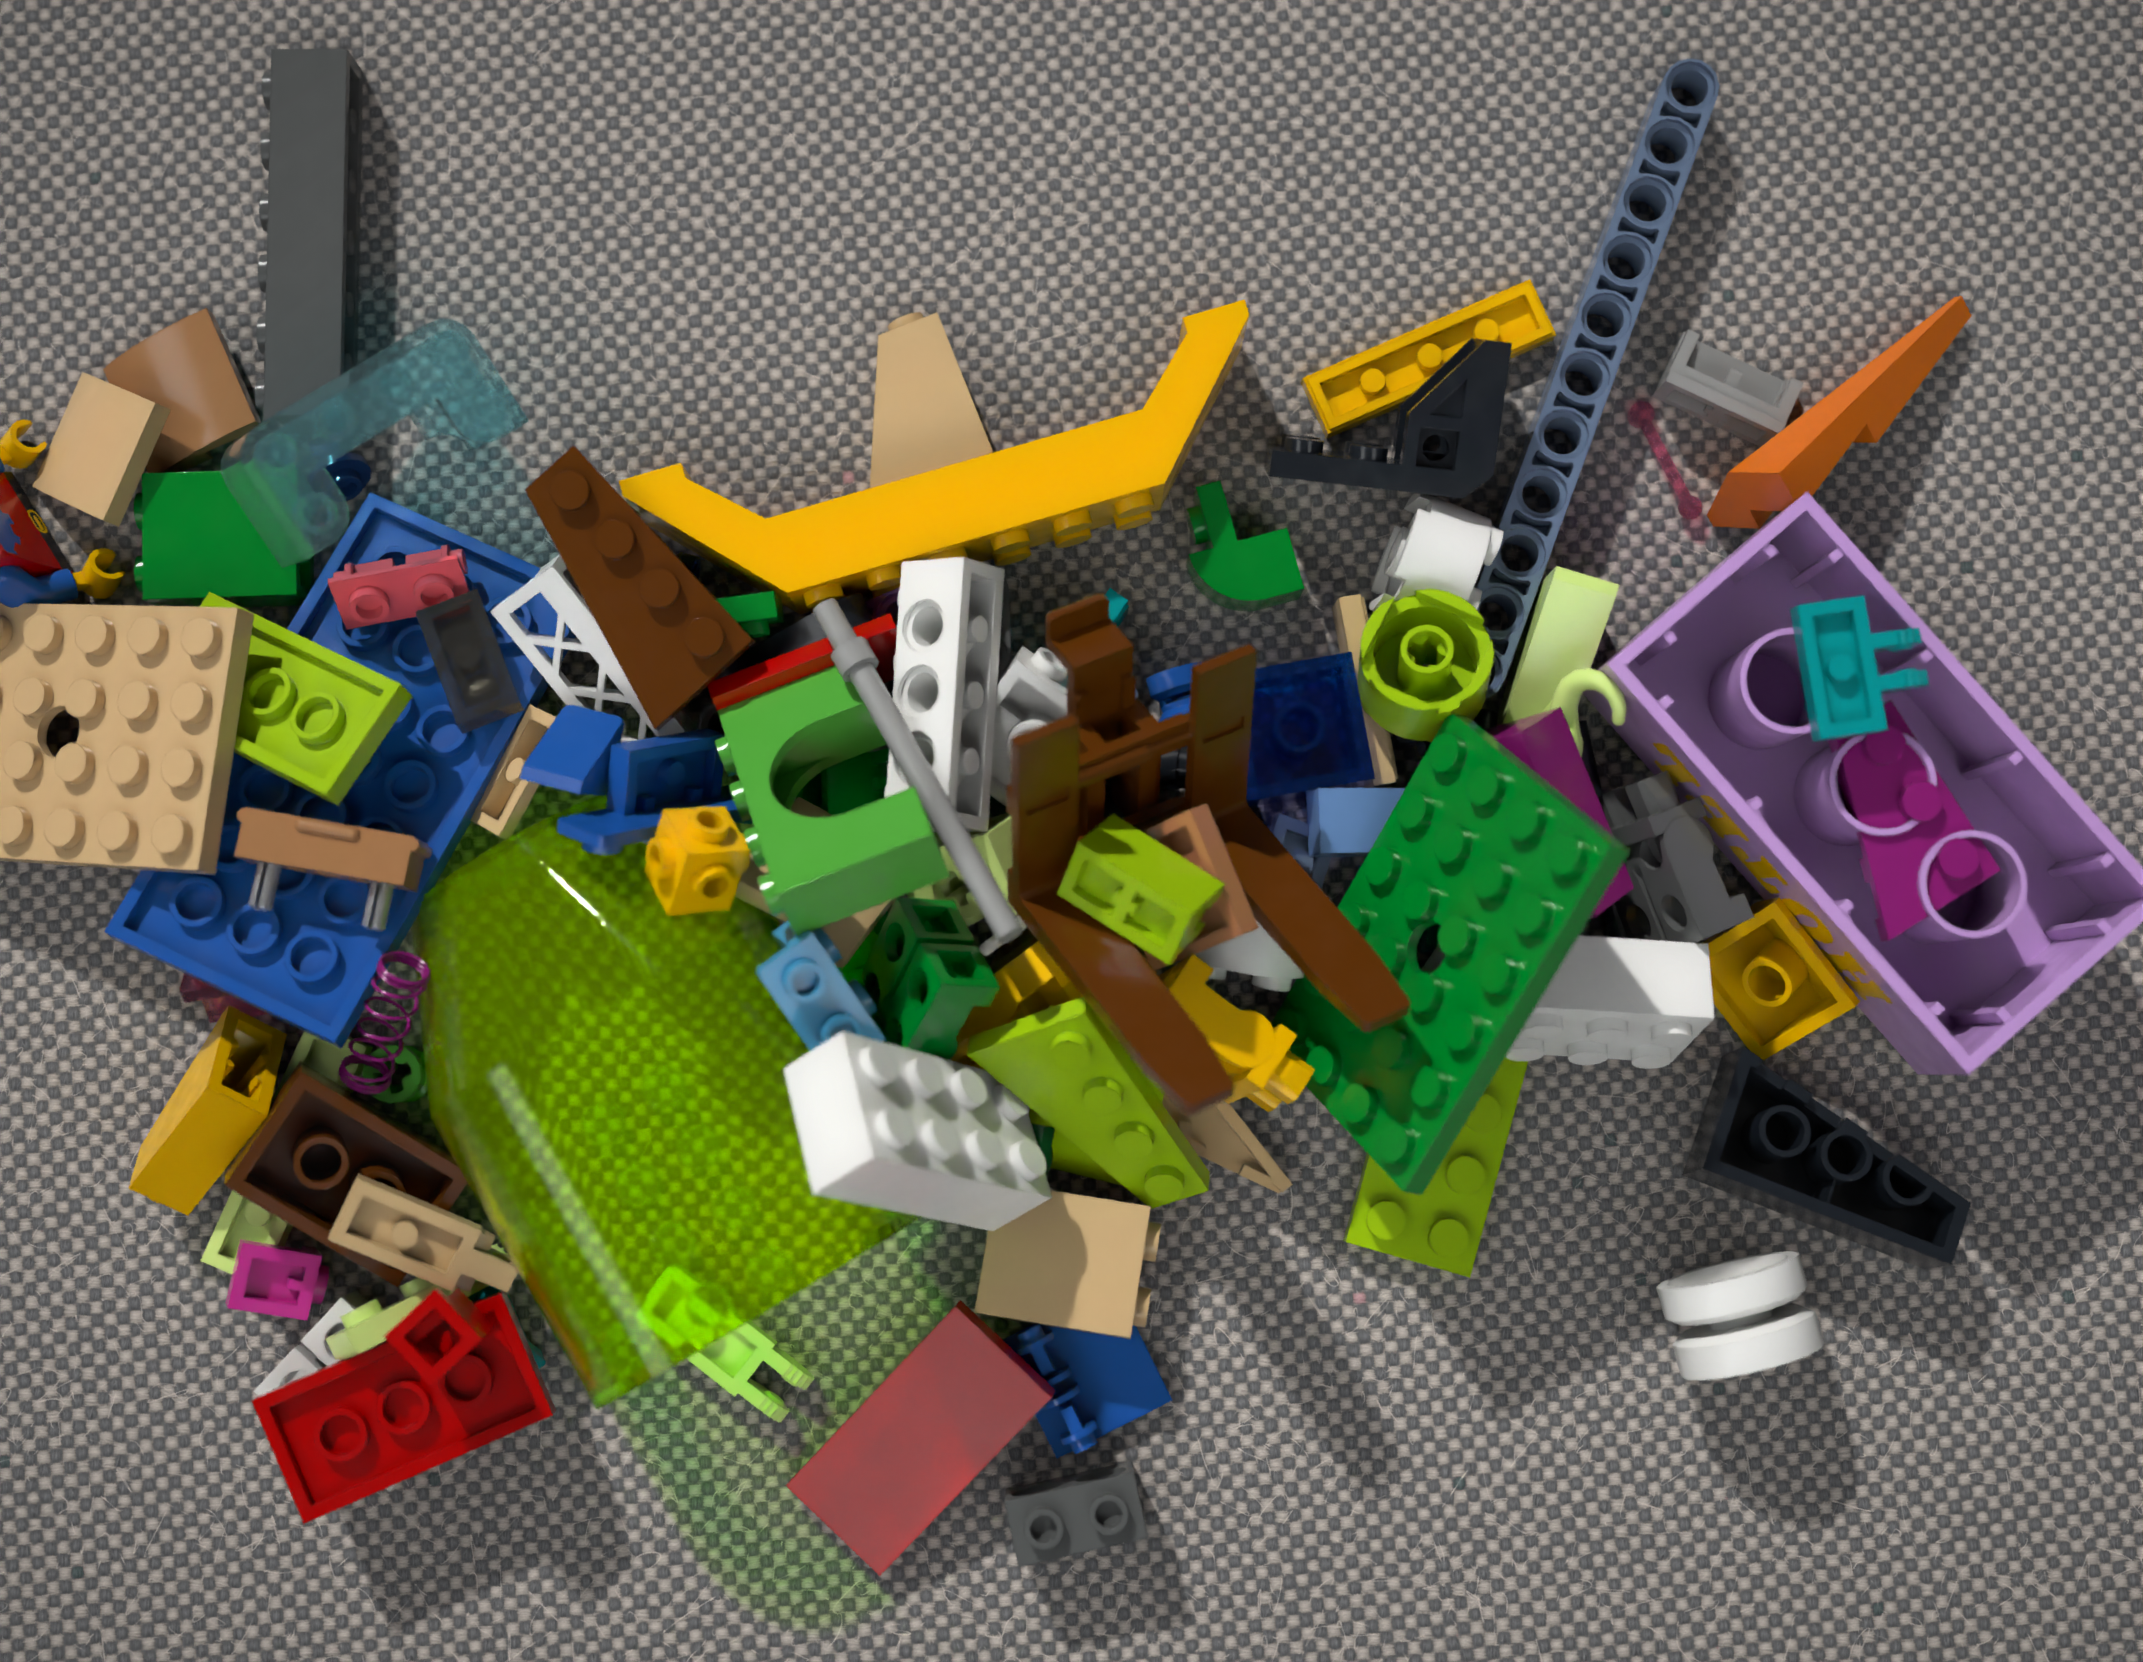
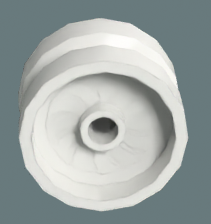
[1656,1251,1824,1380]

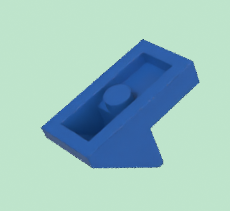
[520,705,625,796]

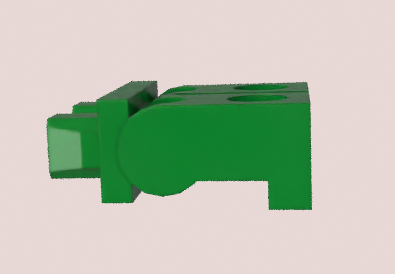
[860,897,1000,1060]

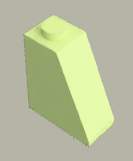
[1497,566,1619,726]

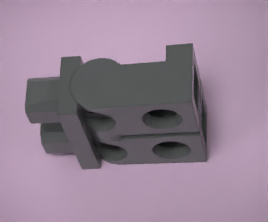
[1597,770,1754,943]

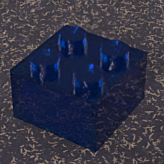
[1246,652,1375,807]

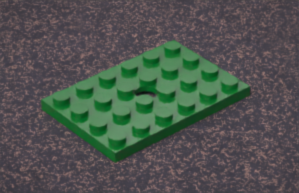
[1271,713,1630,1195]

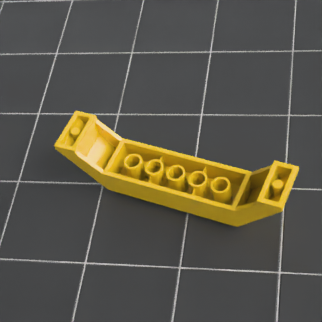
[619,300,1250,615]

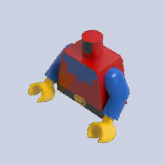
[0,419,125,608]

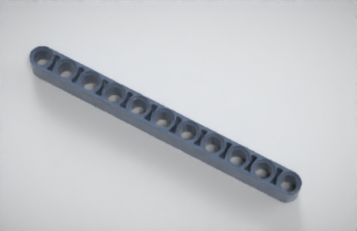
[1474,58,1719,702]

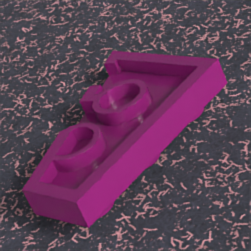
[1828,700,2001,942]

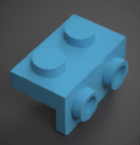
[756,920,886,1051]

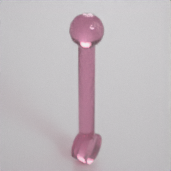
[1627,401,1703,520]

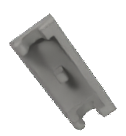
[1652,329,1803,447]

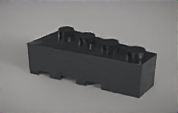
[1682,1046,1971,1269]

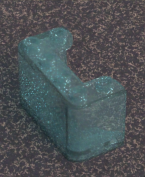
[221,319,529,568]

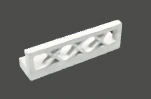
[491,554,698,743]

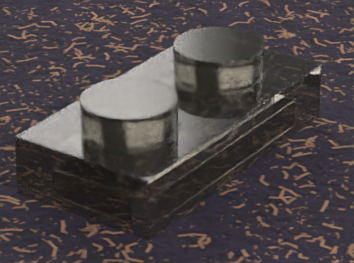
[415,589,524,734]

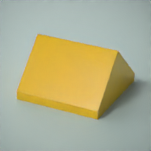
[1703,897,1860,1060]

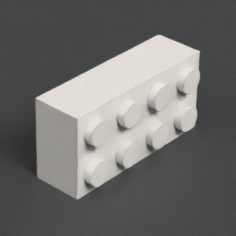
[1421,935,1714,1069]
[783,1031,1052,1231]

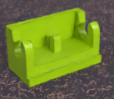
[1057,814,1225,965]

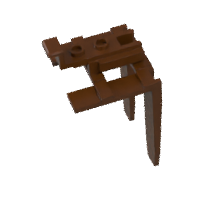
[1006,594,1410,1115]

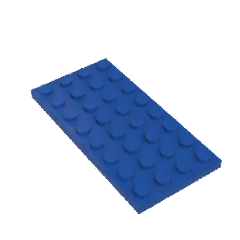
[104,492,576,1049]

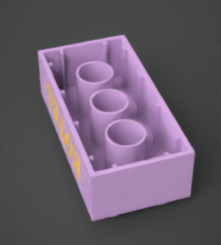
[1583,492,2143,1075]

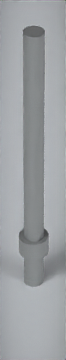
[813,599,1023,943]

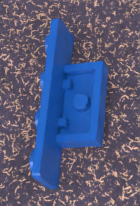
[557,728,753,855]

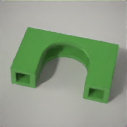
[715,665,950,937]

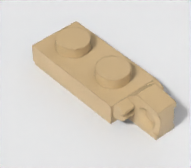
[328,1174,520,1293]

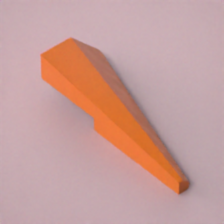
[1707,296,1972,529]

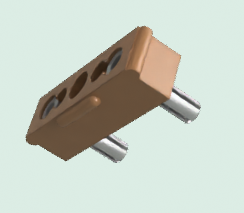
[234,807,432,931]

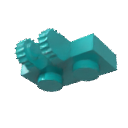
[1790,595,1929,742]

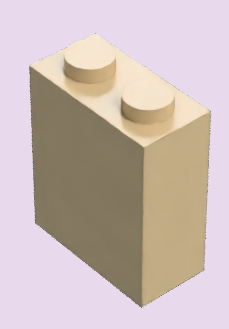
[974,1190,1161,1339]

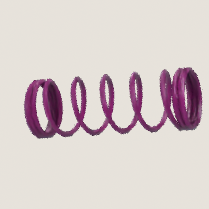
[338,951,431,1094]

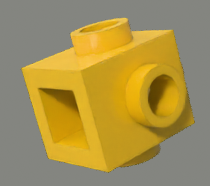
[644,806,750,916]

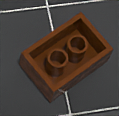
[224,1061,472,1288]

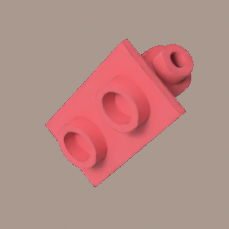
[328,545,474,630]

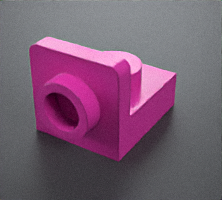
[225,1239,329,1321]

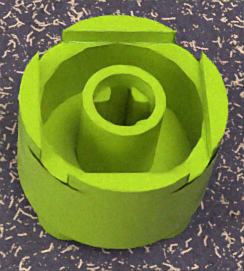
[1357,589,1494,743]

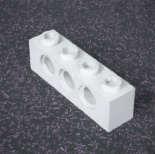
[884,557,1005,832]

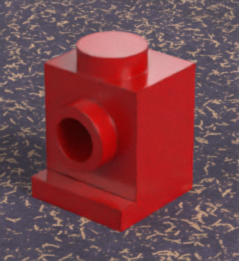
[384,1287,495,1387]

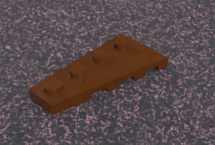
[525,445,755,730]

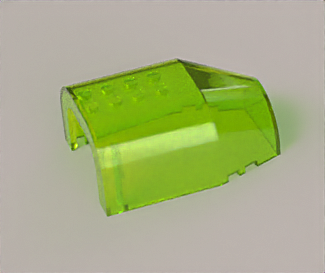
[411,795,921,1410]

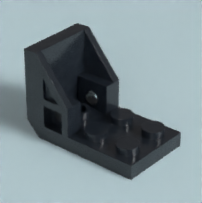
[1264,338,1512,498]

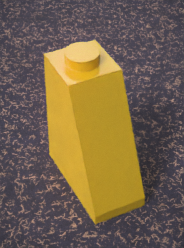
[128,1005,287,1216]

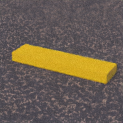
[1301,279,1556,439]

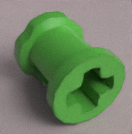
[363,1045,436,1104]

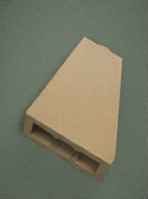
[870,312,993,488]

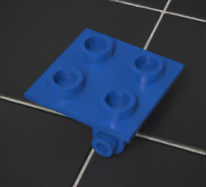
[1002,1324,1172,1459]

